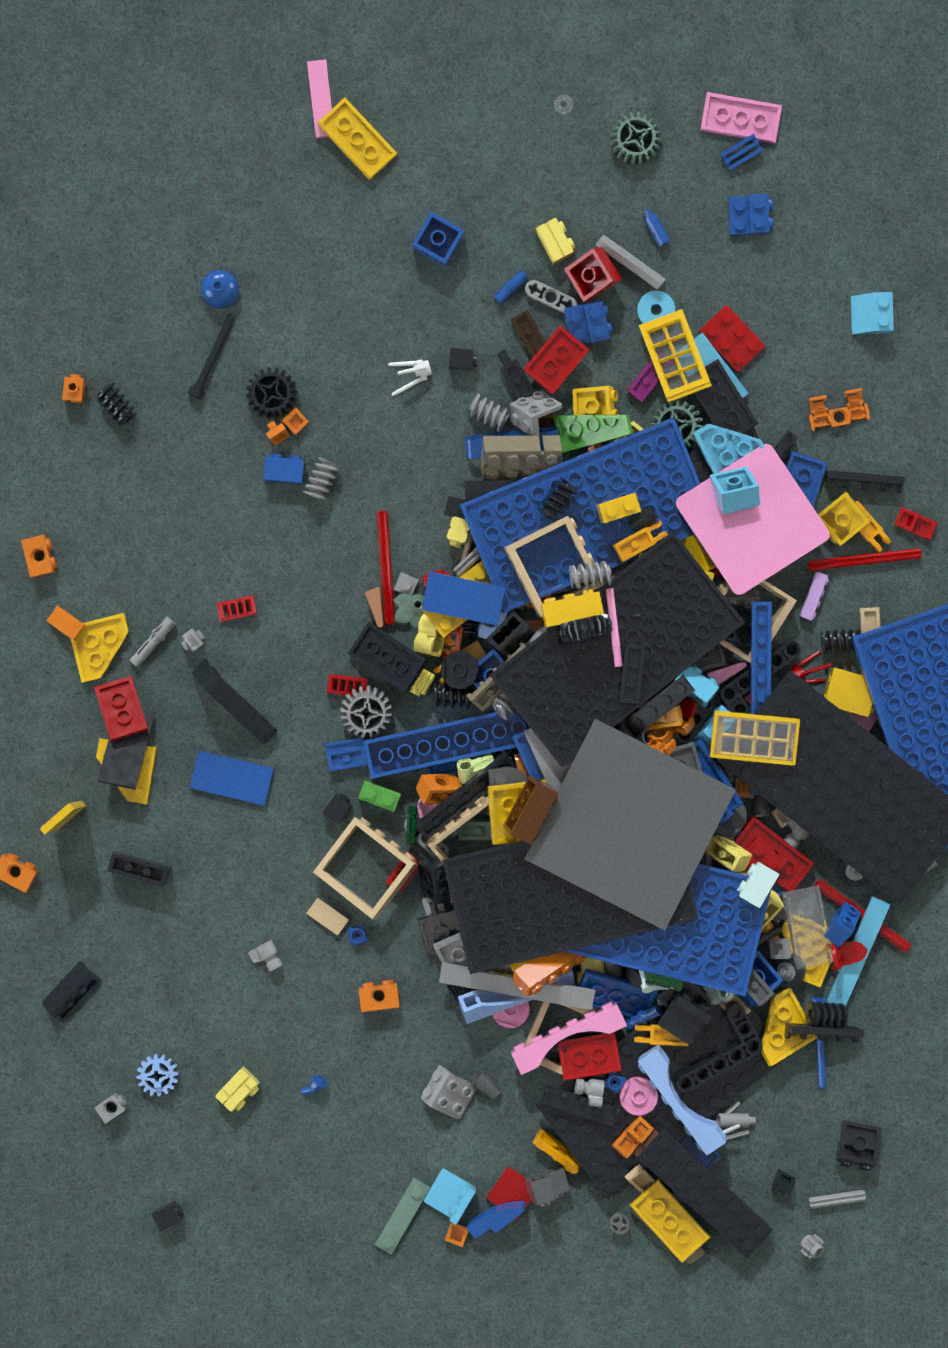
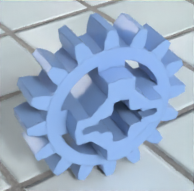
[136,1054,179,1096]

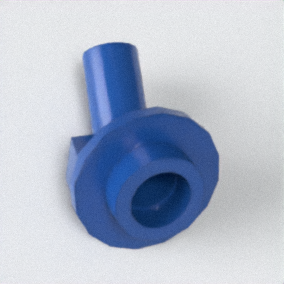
[301,1075,328,1095]

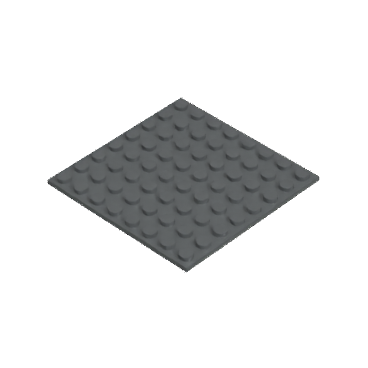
[524,719,736,930]

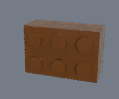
[503,775,558,845]

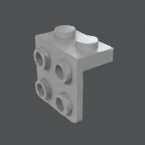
[510,391,562,436]
[421,1065,476,1119]

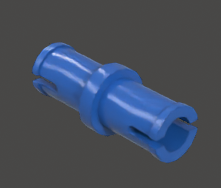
[494,269,529,305]
[625,1004,662,1031]

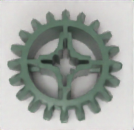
[610,112,662,165]
[651,400,703,448]

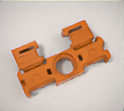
[808,388,870,431]
[647,717,695,756]

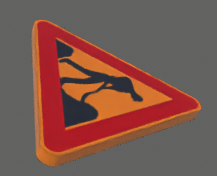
[441,626,463,658]

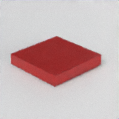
[486,1166,531,1220]

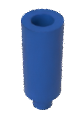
[644,209,670,248]

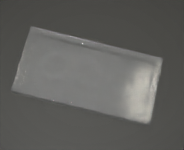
[782,886,833,969]

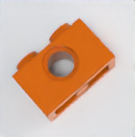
[21,535,57,578]
[416,774,462,805]
[0,852,39,893]
[358,980,400,1012]

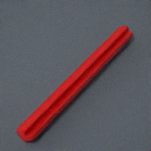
[377,511,395,625]
[808,548,922,571]
[813,878,911,953]

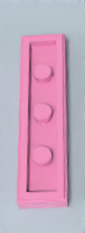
[307,59,332,139]

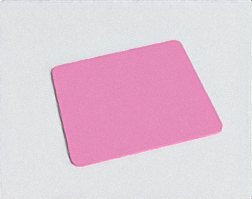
[676,444,830,595]

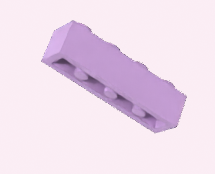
[799,572,829,621]

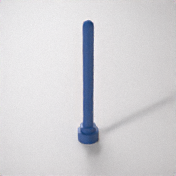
[810,997,826,1089]

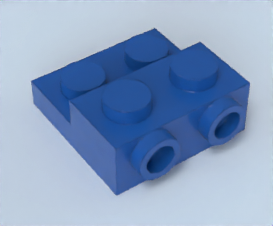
[729,194,773,236]
[563,300,612,344]

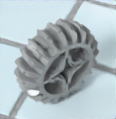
[340,686,392,737]

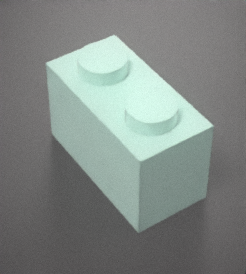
[737,861,779,908]

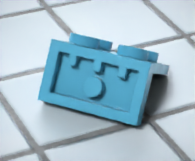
[424,1168,476,1225]

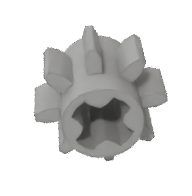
[181,629,205,652]
[800,1234,824,1259]

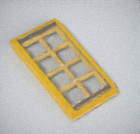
[639,309,712,403]
[710,710,800,766]

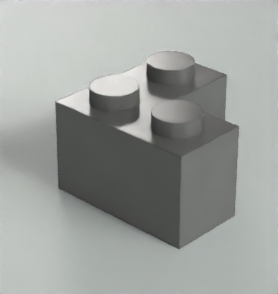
[524,1166,570,1207]

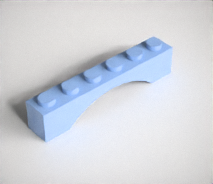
[458,969,575,1024]
[638,1045,727,1155]

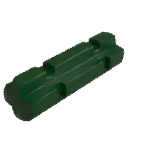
[406,806,418,844]
[645,972,684,991]

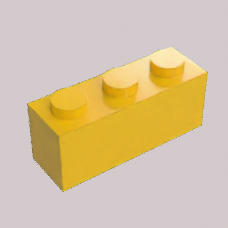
[540,589,604,628]

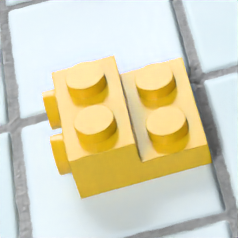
[572,386,619,415]
[818,492,870,546]

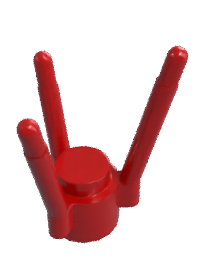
[787,651,832,684]

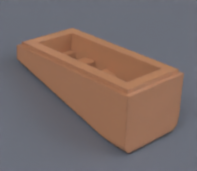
[365,587,384,628]

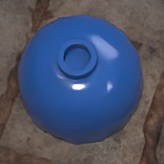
[201,270,239,309]

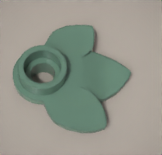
[393,594,424,629]

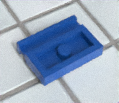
[325,737,368,771]

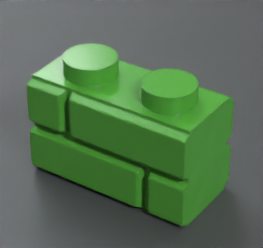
[358,780,402,812]

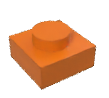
[281,407,309,435]
[445,1222,468,1247]

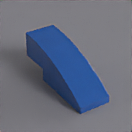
[466,1201,526,1239]

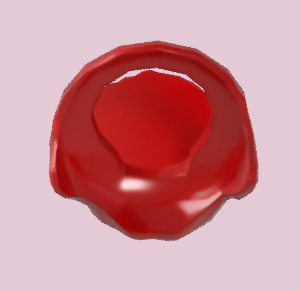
[826,941,868,971]

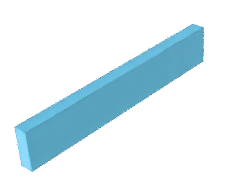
[826,896,890,1006]

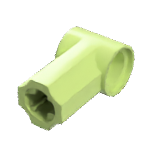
[457,753,494,784]

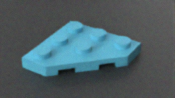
[692,424,765,474]

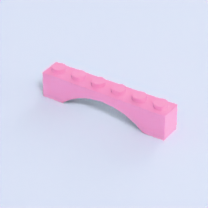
[511,1002,627,1075]

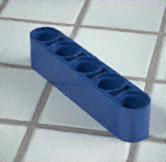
[465,427,559,459]

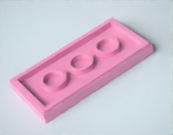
[700,92,782,144]

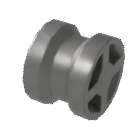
[610,1212,630,1234]

